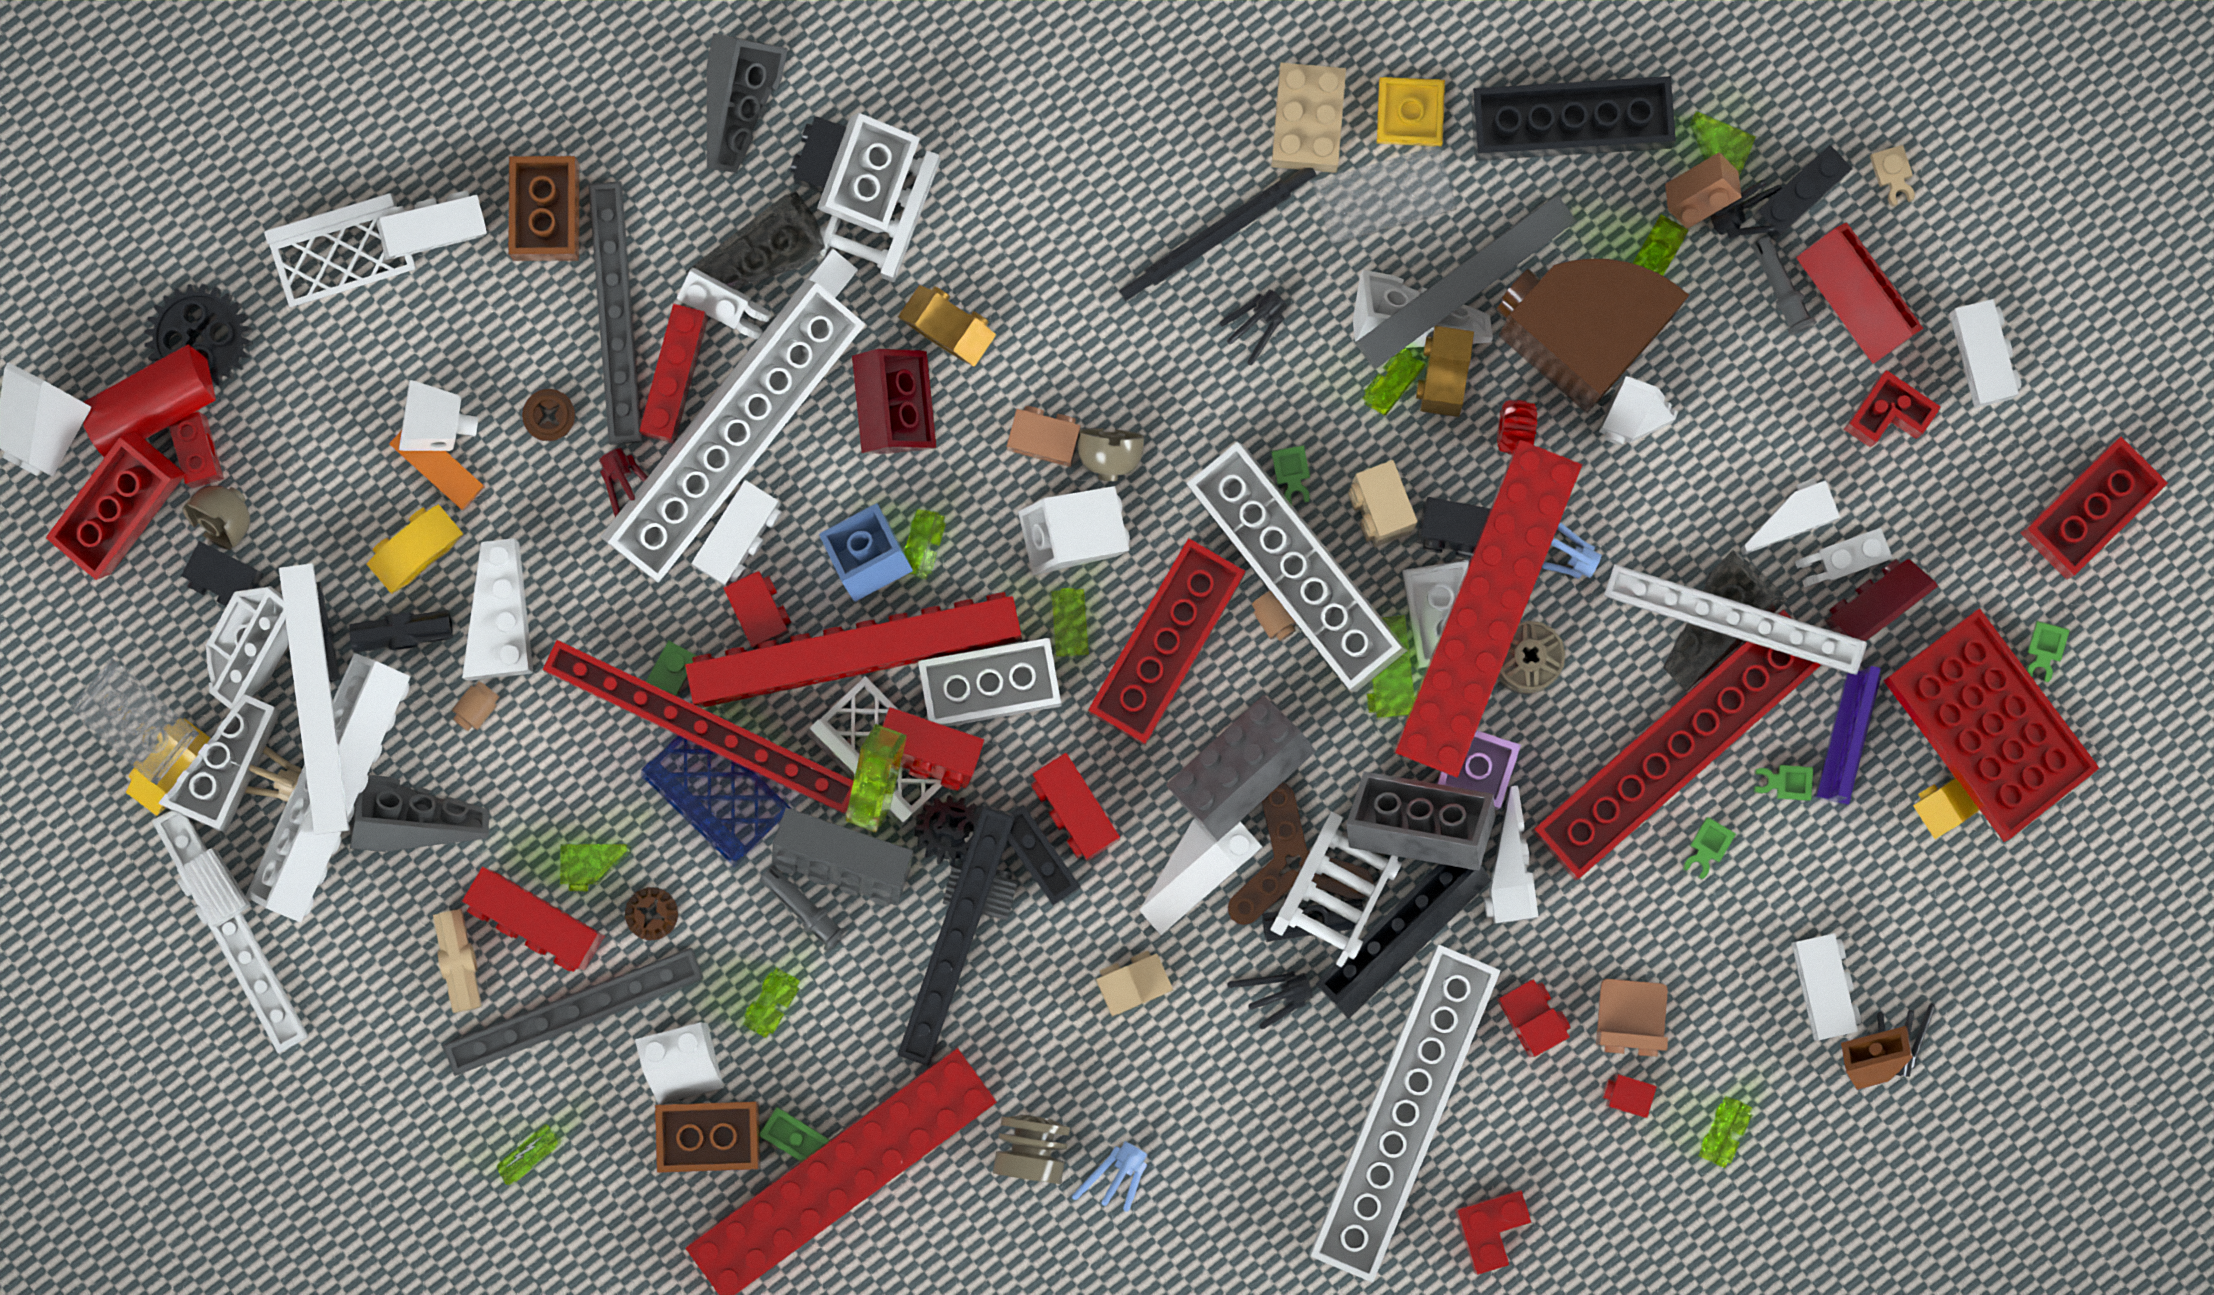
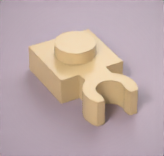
[1870,145,1915,207]

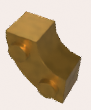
[898,285,996,367]
[1416,326,1474,417]

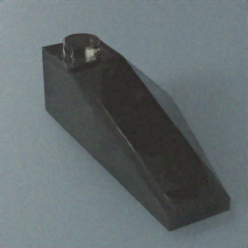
[1663,550,1788,691]

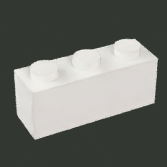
[1949,299,2021,408]
[691,480,782,586]
[1791,933,1861,1040]

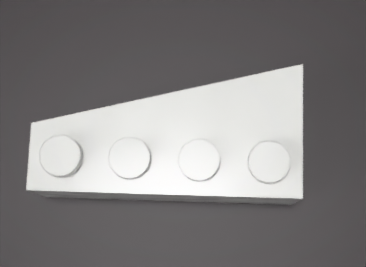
[158,694,281,833]

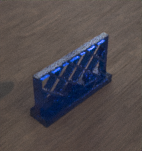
[640,736,792,868]

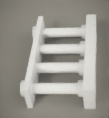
[816,151,940,282]
[1270,811,1402,967]

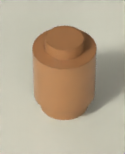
[1251,591,1297,641]
[451,681,499,731]

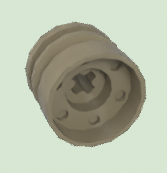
[1497,621,1566,695]
[993,1114,1070,1184]

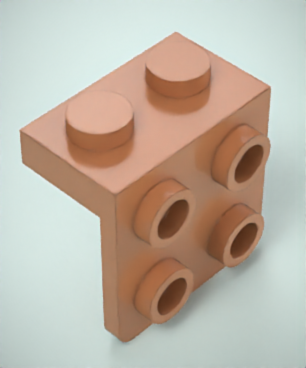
[1596,979,1668,1057]

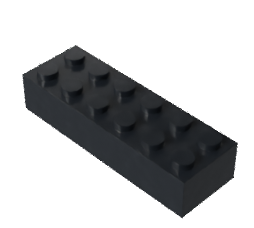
[1470,76,1676,161]

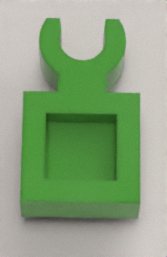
[1271,444,1310,505]
[2026,620,2070,682]
[1753,765,1813,801]
[1683,817,1736,880]

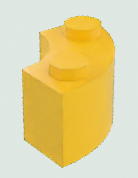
[367,504,463,594]
[126,718,211,816]
[1913,772,1980,839]

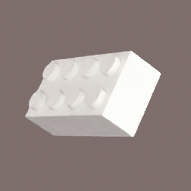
[918,638,1062,727]

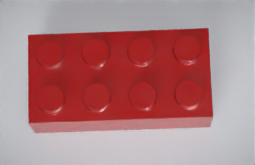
[46,432,186,580]
[2020,436,2168,580]
[462,866,605,972]

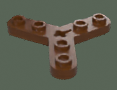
[1227,782,1373,925]

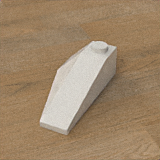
[1353,270,1493,348]
[1599,376,1678,445]
[1484,785,1538,924]
[1139,819,1262,935]

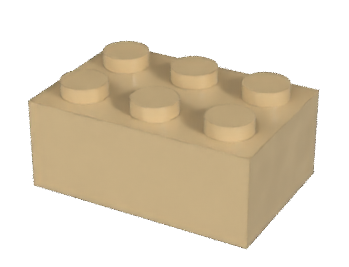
[1271,63,1346,173]
[1348,460,1417,547]

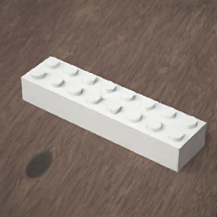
[1186,442,1408,692]
[245,653,411,922]

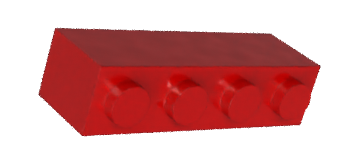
[639,304,708,444]

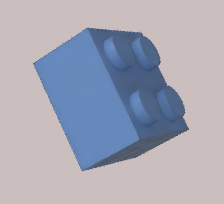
[819,503,913,602]

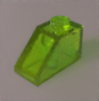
[1689,111,1757,175]
[1632,214,1689,276]
[560,844,631,892]

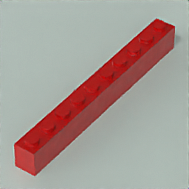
[542,640,859,815]

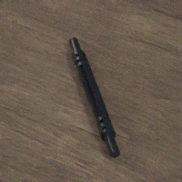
[1119,168,1317,302]

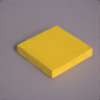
[1376,77,1445,147]

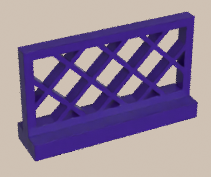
[1815,666,1881,805]

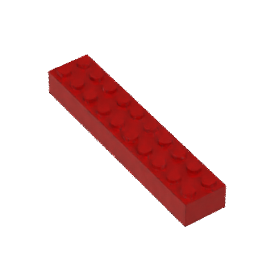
[1393,440,1583,778]
[685,592,1023,708]
[1531,609,1822,881]
[685,1046,997,1295]

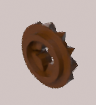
[522,389,575,441]
[624,887,678,940]

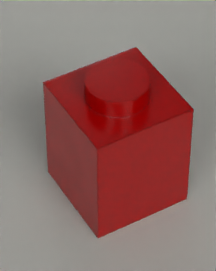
[1602,1074,1657,1118]

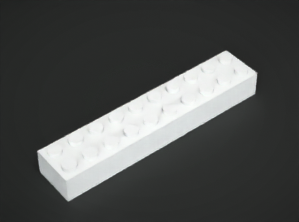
[600,280,865,583]
[1309,945,1501,1283]

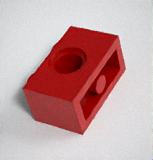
[169,412,224,489]

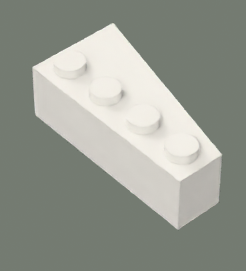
[462,538,533,681]

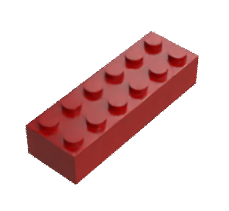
[1088,538,1246,746]

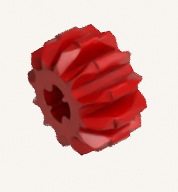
[1497,399,1538,455]

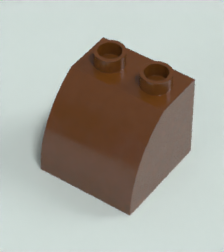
[1496,259,1690,414]

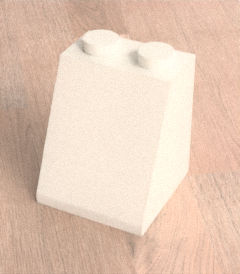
[0,362,91,477]
[1018,486,1130,575]
[635,1022,724,1105]

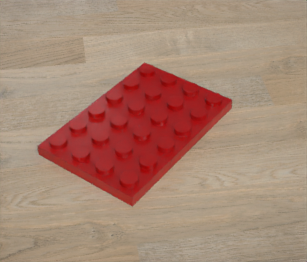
[1883,608,2100,842]

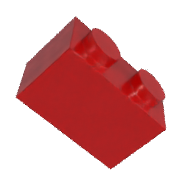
[723,571,792,650]

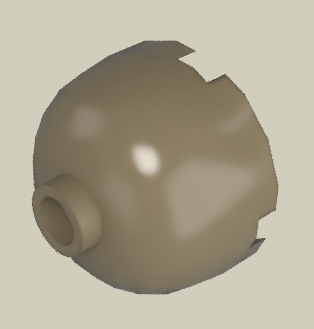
[1078,428,1144,481]
[182,486,251,550]

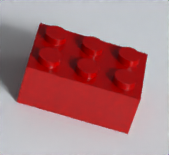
[872,707,985,790]
[1031,753,1120,862]

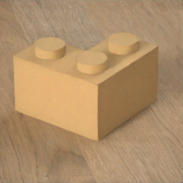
[1096,950,1173,1017]

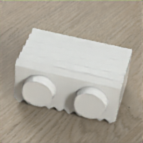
[177,848,251,927]

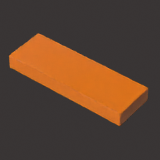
[389,430,485,511]

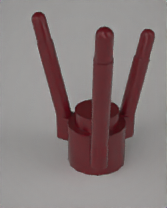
[599,448,648,518]

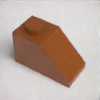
[1841,1026,1913,1090]

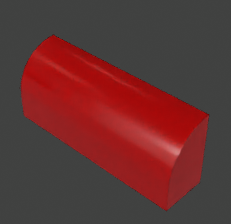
[1796,222,1924,364]
[83,344,216,458]

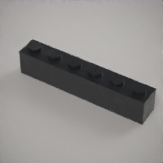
[1316,864,1492,1019]

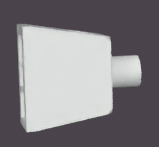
[399,380,478,451]

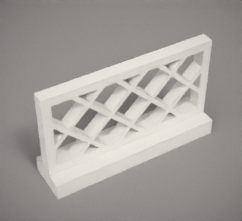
[264,193,416,308]
[807,676,942,828]

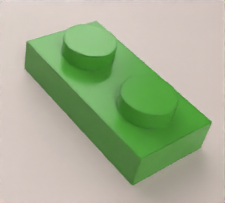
[646,641,696,696]
[759,1107,830,1161]

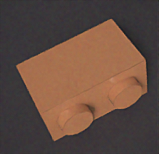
[1665,152,1742,229]
[1006,406,1081,468]

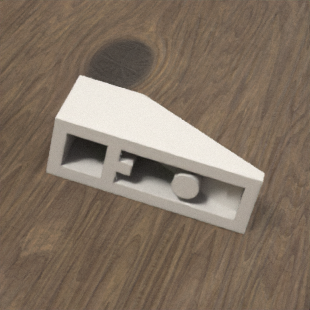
[1740,478,1840,555]

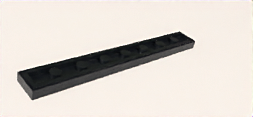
[897,804,1016,1066]

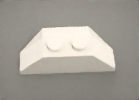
[206,586,289,710]

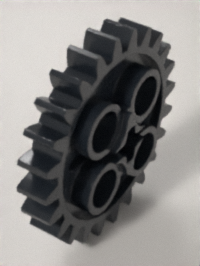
[144,284,253,387]

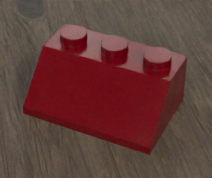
[852,348,937,454]
[1825,558,1938,642]

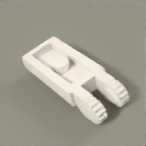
[677,268,771,339]
[1795,528,1893,588]

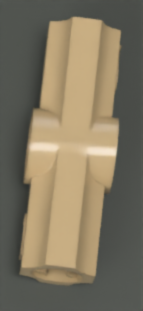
[433,909,482,1013]

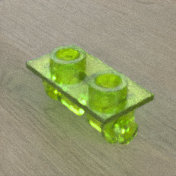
[1362,348,1425,416]
[903,509,947,580]
[1051,588,1089,657]
[743,967,800,1039]
[1698,1096,1753,1169]

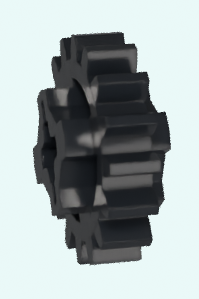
[914,795,981,866]

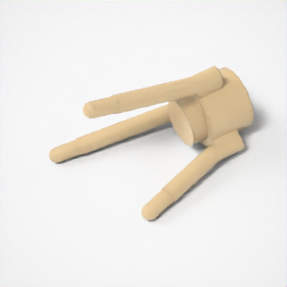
[245,746,302,802]

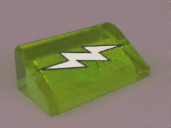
[497,1124,562,1185]

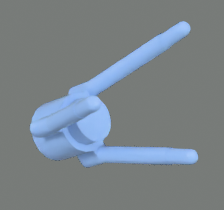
[1542,522,1602,579]
[1072,1141,1147,1212]

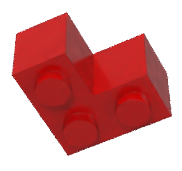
[1843,370,1941,448]
[1497,979,1571,1057]
[1455,1189,1532,1275]

